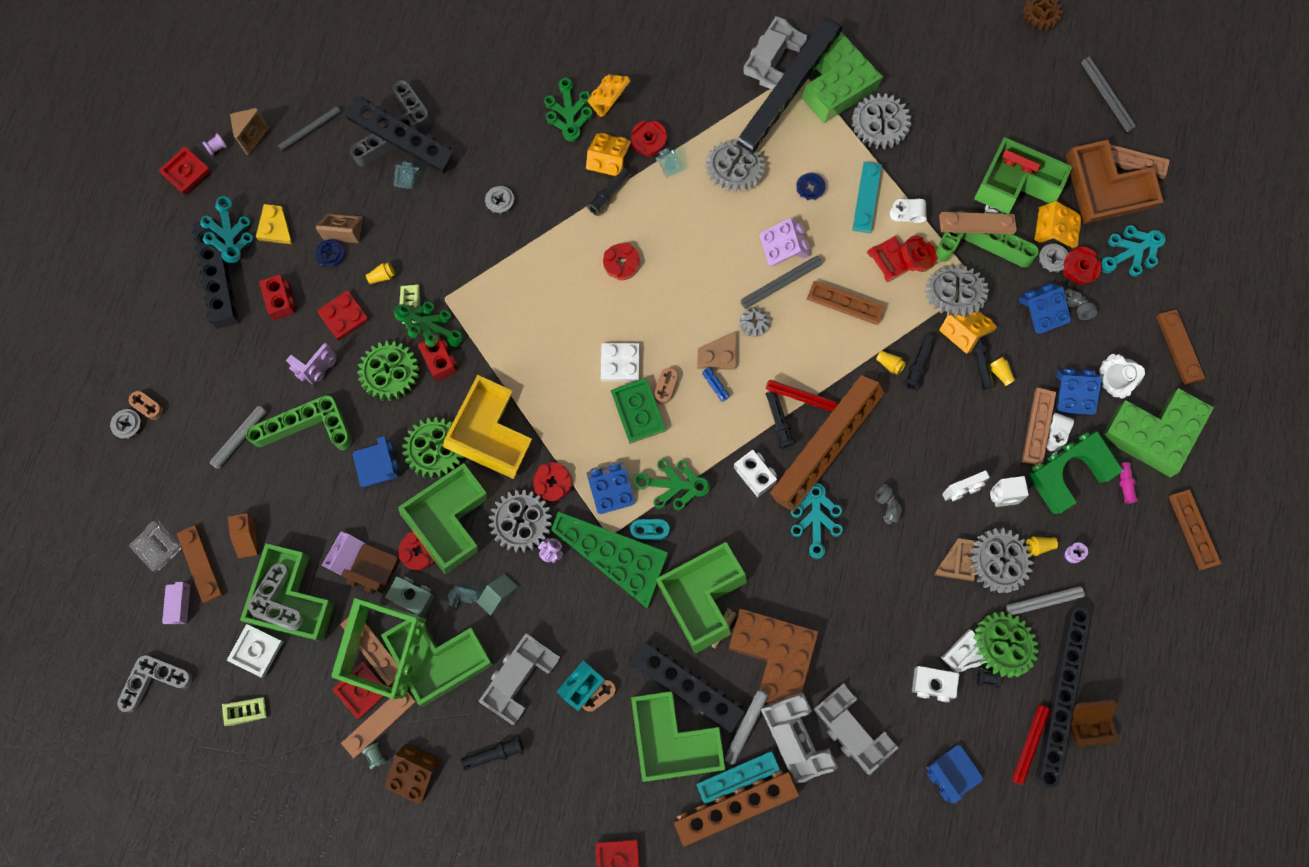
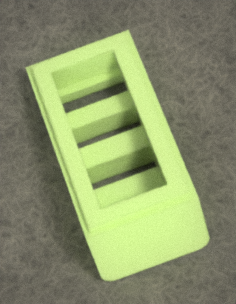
[400,284,420,324]
[222,697,266,726]

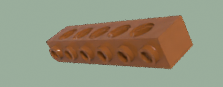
[674,770,799,847]

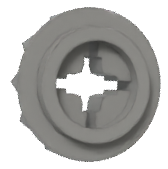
[485,186,514,214]
[1039,244,1068,273]
[740,307,770,337]
[110,409,142,439]

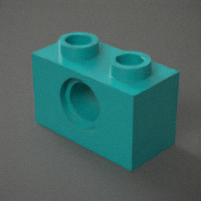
[557,660,605,711]

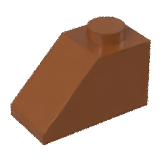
[228,513,259,559]

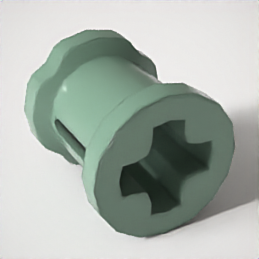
[362,742,387,770]

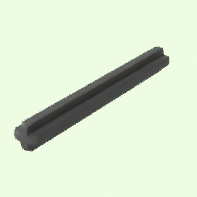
[1081,57,1136,132]
[741,256,822,309]

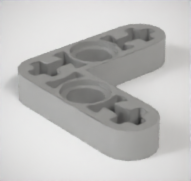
[248,564,303,631]
[117,656,192,712]

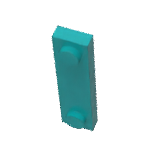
[852,162,882,234]
[696,751,780,804]

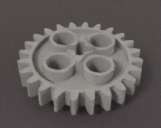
[852,93,911,149]
[705,139,765,193]
[925,265,989,318]
[489,490,552,553]
[969,528,1033,593]

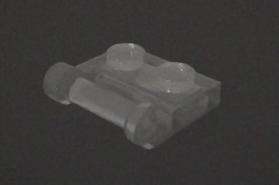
[128,521,181,573]

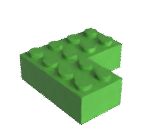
[802,32,882,123]
[974,137,1073,214]
[1101,388,1214,478]
[398,463,487,575]
[656,542,747,654]
[240,544,334,642]
[381,614,494,707]
[631,692,725,782]

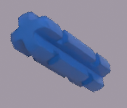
[702,367,730,402]

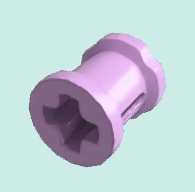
[202,133,227,156]
[1065,542,1088,564]

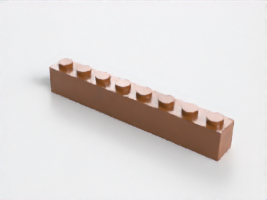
[770,375,885,512]

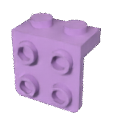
[760,218,810,266]
[286,343,337,385]

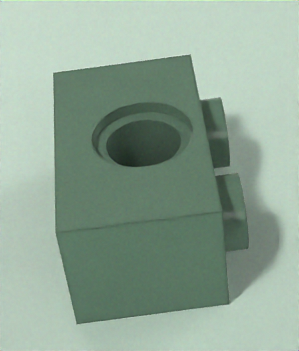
[385,576,435,618]

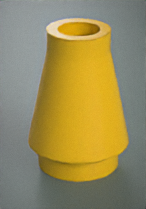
[366,262,395,284]
[876,350,906,375]
[990,357,1015,386]
[1026,536,1058,556]

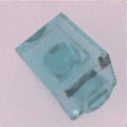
[656,148,683,177]
[393,161,418,189]
[447,586,480,608]

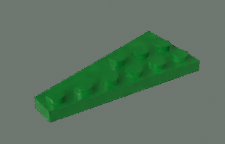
[551,512,668,609]

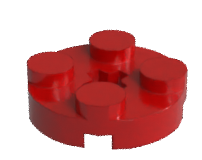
[631,121,667,157]
[900,235,937,272]
[603,243,640,280]
[1063,247,1101,285]
[533,462,573,502]
[399,532,435,571]

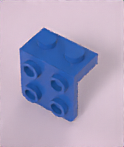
[1018,283,1071,334]
[1056,367,1102,415]
[353,436,399,488]
[586,462,635,514]
[926,746,983,803]

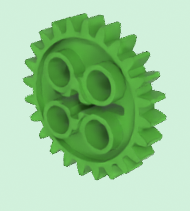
[357,341,420,401]
[402,417,464,479]
[973,612,1039,678]

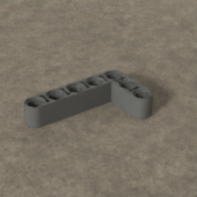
[350,80,431,166]

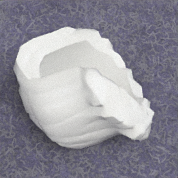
[1099,354,1145,398]

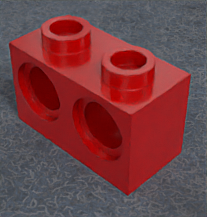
[259,275,296,321]
[418,335,457,382]

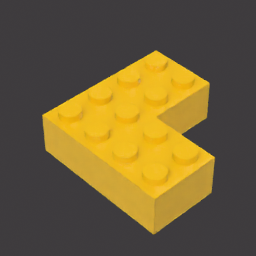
[443,375,532,479]

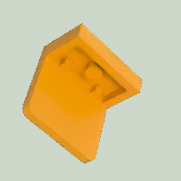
[588,75,631,117]
[586,133,631,176]
[1034,201,1081,248]
[939,310,997,354]

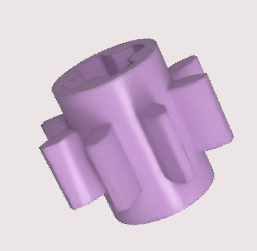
[538,538,563,563]

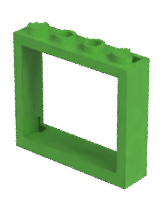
[331,598,426,699]

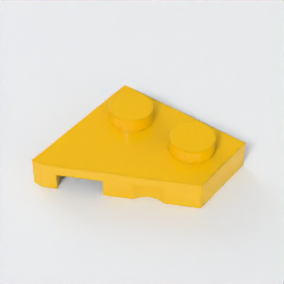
[256,204,292,244]

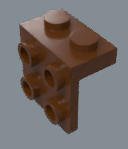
[341,544,398,594]
[1070,699,1119,747]
[385,743,442,804]

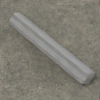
[210,406,267,469]
[1006,587,1085,615]
[724,689,768,764]

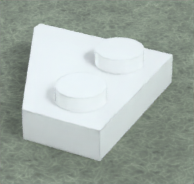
[941,630,987,673]

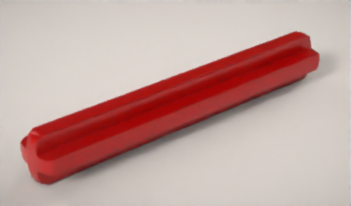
[766,380,838,411]
[1012,705,1050,785]

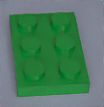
[611,378,666,444]

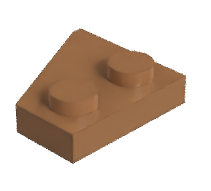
[697,333,736,370]
[935,538,976,581]

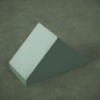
[477,574,519,616]

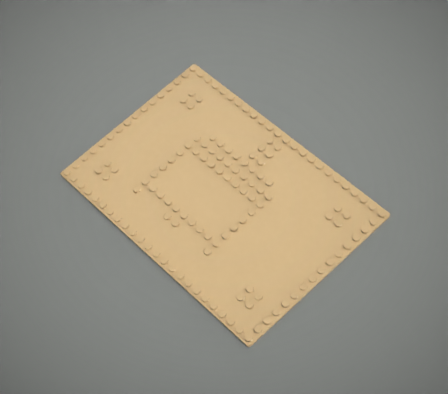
[445,78,968,533]

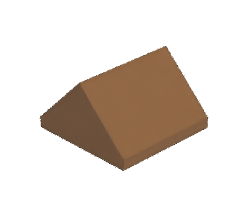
[230,108,269,155]
[316,213,363,243]

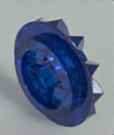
[796,173,826,201]
[315,239,344,267]

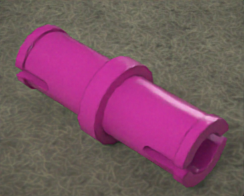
[1119,462,1138,504]

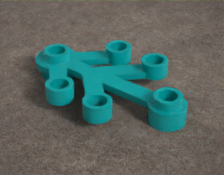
[200,196,253,263]
[1101,225,1165,277]
[791,483,842,559]

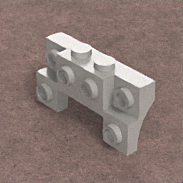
[744,16,807,90]
[478,634,560,726]
[813,683,898,775]
[761,693,838,784]

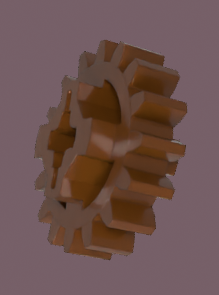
[1023,0,1063,31]

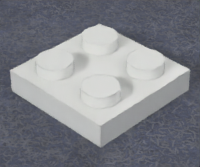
[601,343,640,382]
[942,471,990,501]
[227,624,283,678]

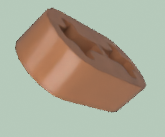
[654,368,678,404]
[129,391,163,420]
[582,680,616,712]

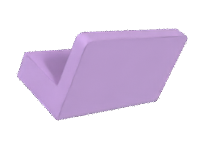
[321,531,366,575]
[162,582,190,624]

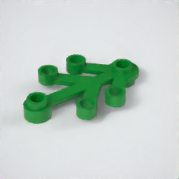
[544,78,592,142]
[394,302,462,347]
[634,459,710,511]

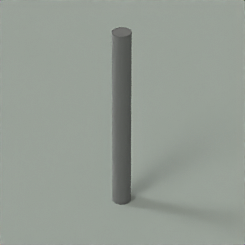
[278,106,341,151]

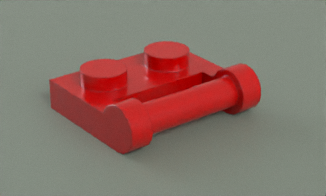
[867,236,910,282]

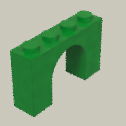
[1027,431,1123,514]

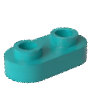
[630,519,670,540]

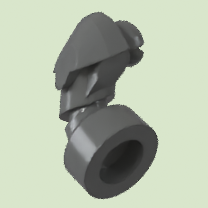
[1064,289,1098,320]
[874,484,902,525]

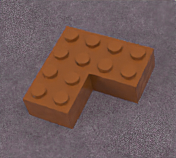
[1065,140,1163,224]
[728,609,818,704]

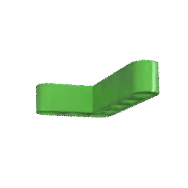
[936,211,1039,267]
[246,396,352,450]

